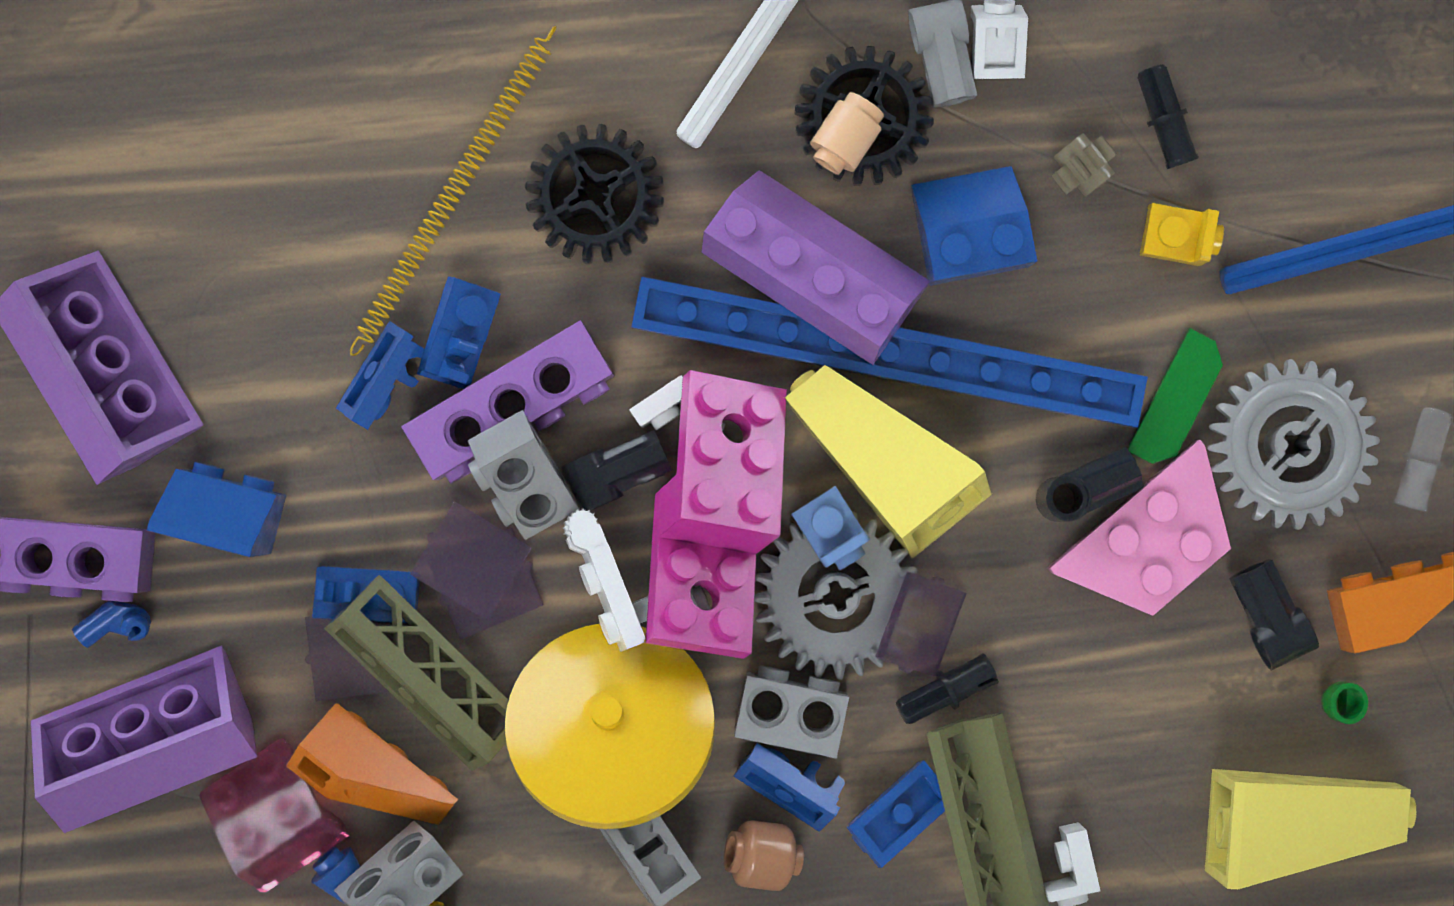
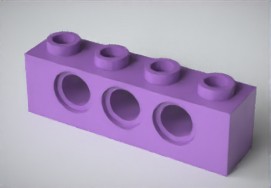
[401,320,615,484]
[0,517,155,602]

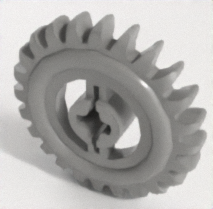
[1207,359,1380,530]
[754,512,921,680]

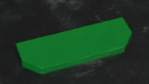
[1127,328,1223,464]

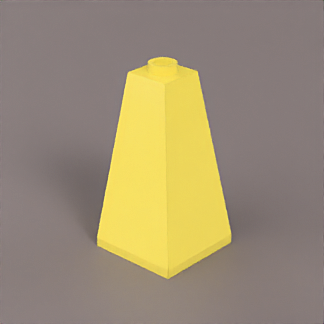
[785,365,992,559]
[1205,769,1416,890]

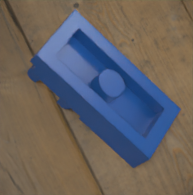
[417,276,501,389]
[336,321,424,430]
[312,566,420,625]
[733,743,845,832]
[846,760,945,868]

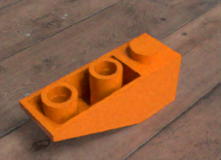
[1327,551,1454,654]
[286,702,458,825]

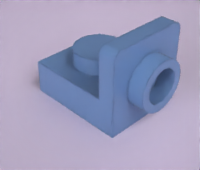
[791,486,871,570]

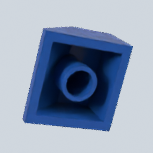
[910,166,1037,286]
[147,462,287,557]

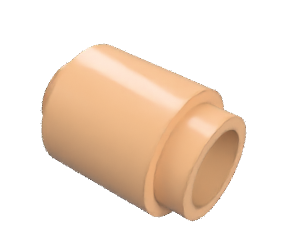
[810,92,884,175]

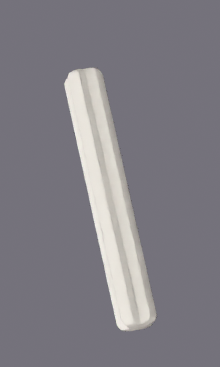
[677,0,798,148]

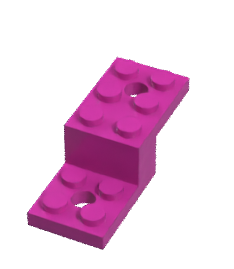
[645,370,787,659]

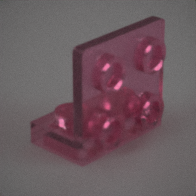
[199,738,349,893]

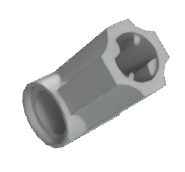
[908,0,977,108]

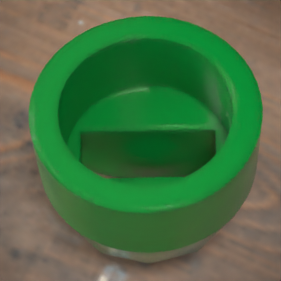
[1321,681,1368,724]

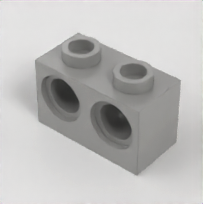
[468,410,579,540]
[734,665,849,759]
[599,816,701,906]
[334,821,464,906]

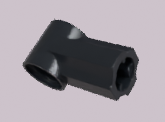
[561,430,672,511]
[1035,447,1144,522]
[1229,559,1319,671]

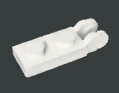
[562,508,646,652]

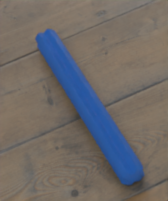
[1219,205,1454,294]

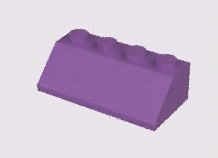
[702,170,930,365]
[0,250,204,485]
[31,645,258,833]

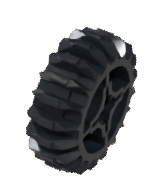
[794,46,934,186]
[525,124,664,264]

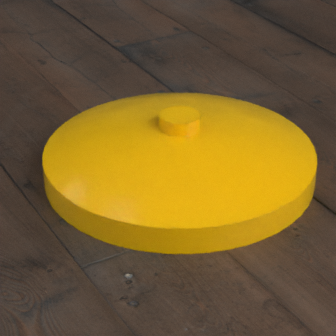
[505,624,715,829]

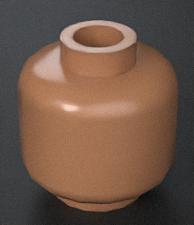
[724,820,804,891]

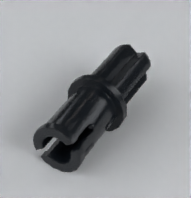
[1137,64,1199,169]
[896,653,999,724]

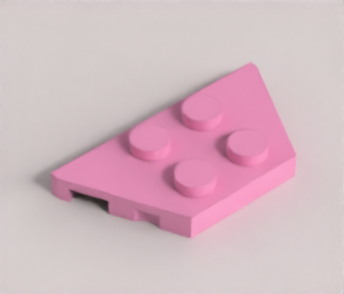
[1047,440,1231,616]

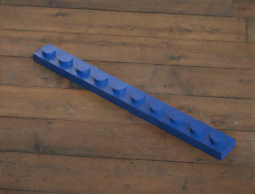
[631,277,1148,428]

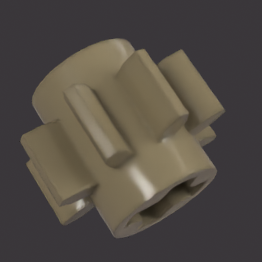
[1052,133,1117,197]

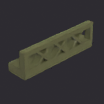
[324,575,509,771]
[927,713,1049,906]

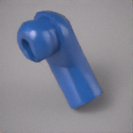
[72,601,151,648]

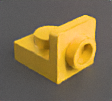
[1140,203,1224,266]

